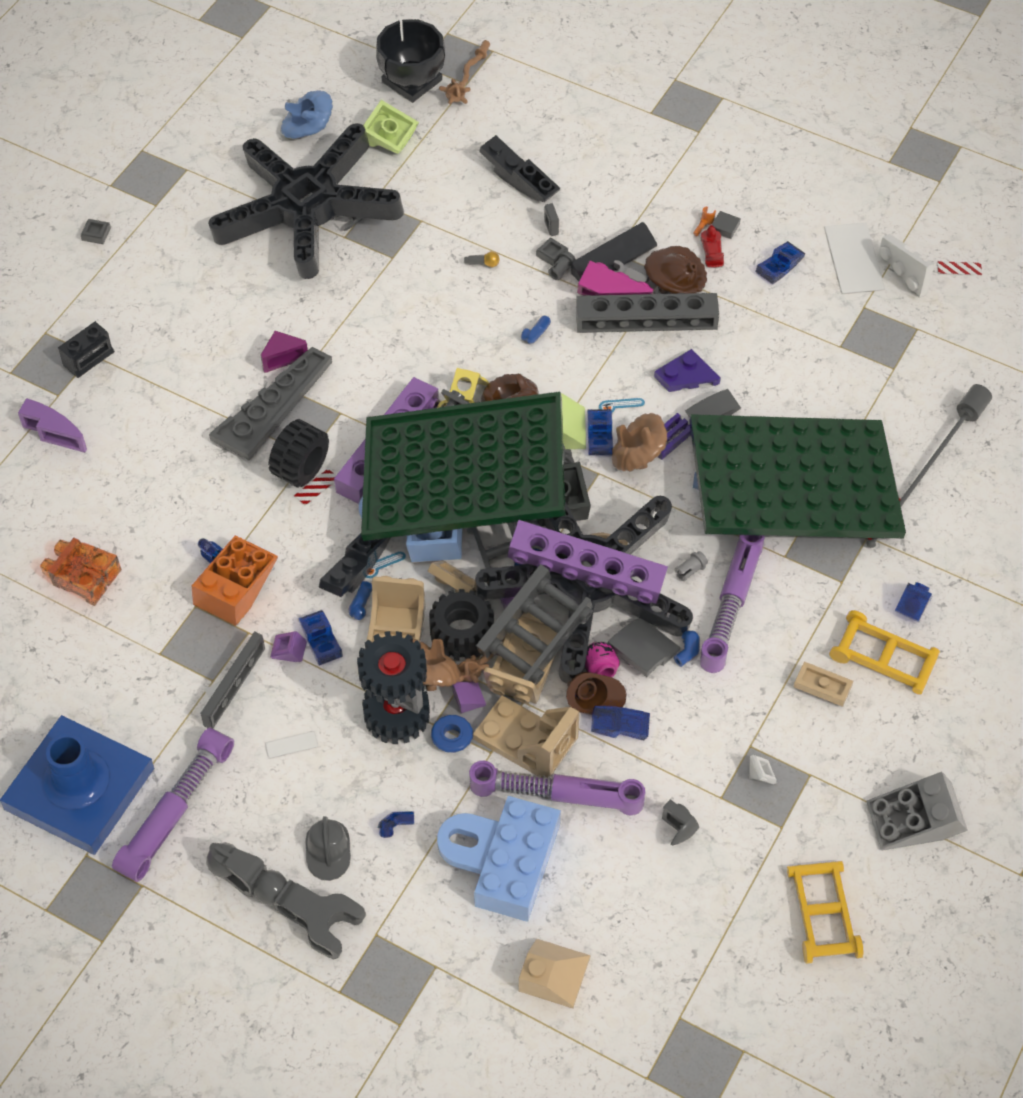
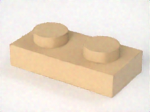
[428,560,475,593]
[794,661,853,707]

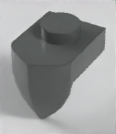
[662,799,700,846]

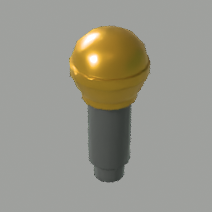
[464,251,500,267]

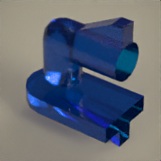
[197,538,223,563]

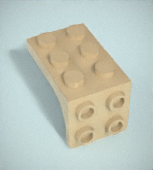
[367,576,426,642]
[483,613,558,704]

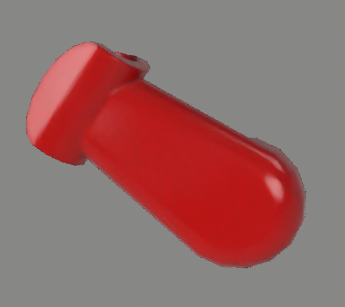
[701,225,724,268]

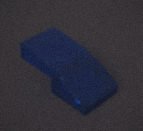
[755,241,805,284]
[587,409,613,455]
[298,610,343,666]
[591,706,650,741]

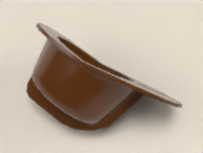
[566,672,627,717]

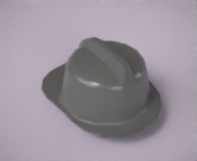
[306,816,351,881]

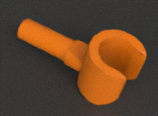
[693,206,716,236]

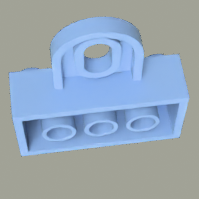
[437,796,561,922]

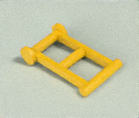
[829,610,940,694]
[787,861,863,964]

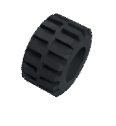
[268,419,329,488]
[429,589,494,660]

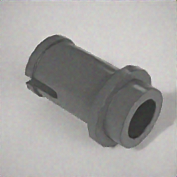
[548,251,575,280]

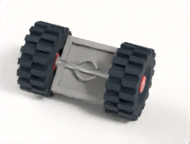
[357,631,430,745]

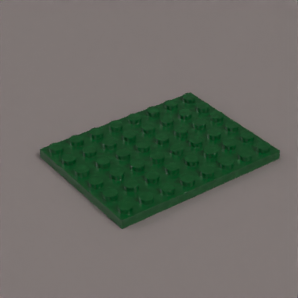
[361,391,565,541]
[689,414,906,539]

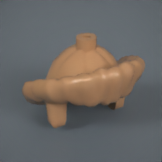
[612,413,667,472]
[413,639,461,691]

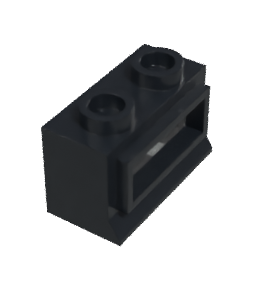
[58,321,115,378]

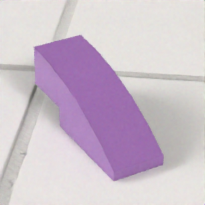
[18,398,87,453]

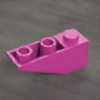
[577,261,654,296]

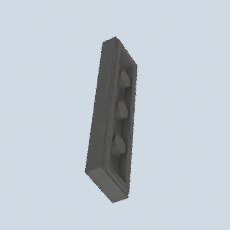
[200,631,265,728]

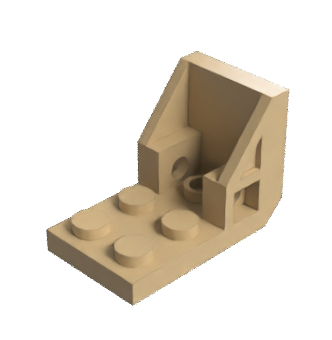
[473,695,579,778]

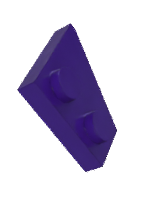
[654,349,721,392]

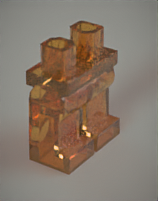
[40,537,122,606]

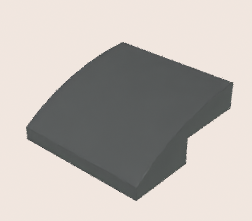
[608,618,680,678]

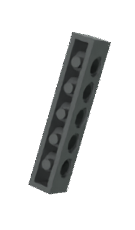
[576,293,719,333]

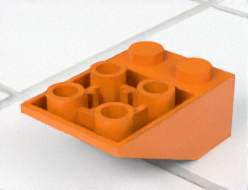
[191,535,278,626]

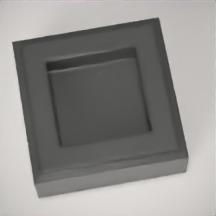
[544,203,559,236]
[712,211,741,239]
[81,219,111,244]
[536,237,568,266]

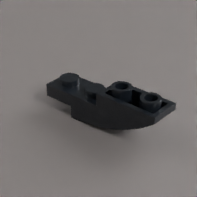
[479,135,560,202]
[319,533,391,597]

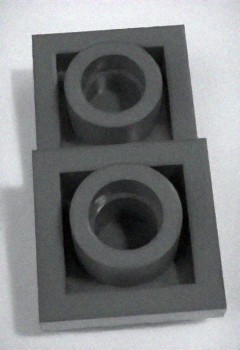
[685,389,741,418]

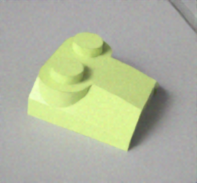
[364,100,419,154]

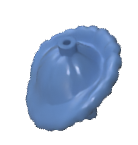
[281,90,333,139]

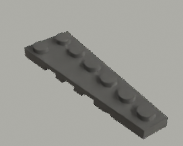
[209,347,332,460]

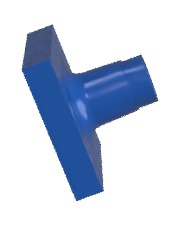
[0,715,155,855]

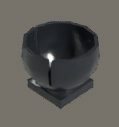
[376,19,445,103]

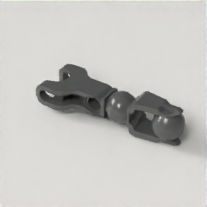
[206,842,366,959]

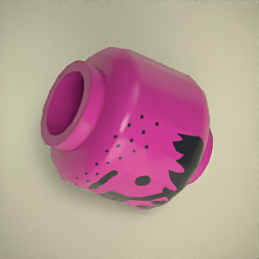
[584,642,620,677]

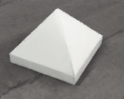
[749,755,777,785]

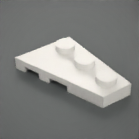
[879,234,935,298]

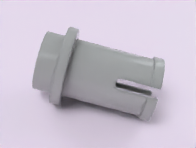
[675,551,708,581]

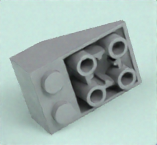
[866,771,968,851]

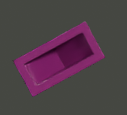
[261,331,308,373]

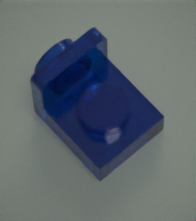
[895,582,933,622]

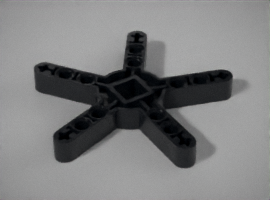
[208,123,404,279]
[474,495,693,683]

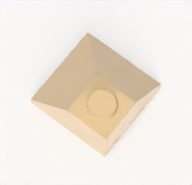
[519,938,590,1008]

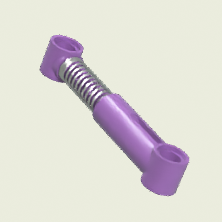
[700,535,765,673]
[112,727,234,882]
[469,760,645,816]

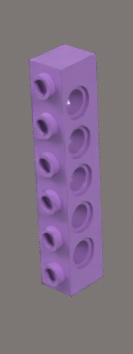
[334,377,440,504]
[508,520,668,604]

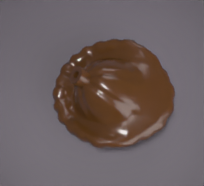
[644,246,707,294]
[481,373,539,402]

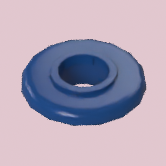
[431,715,473,753]

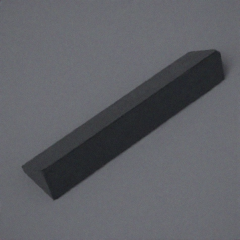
[571,222,657,281]

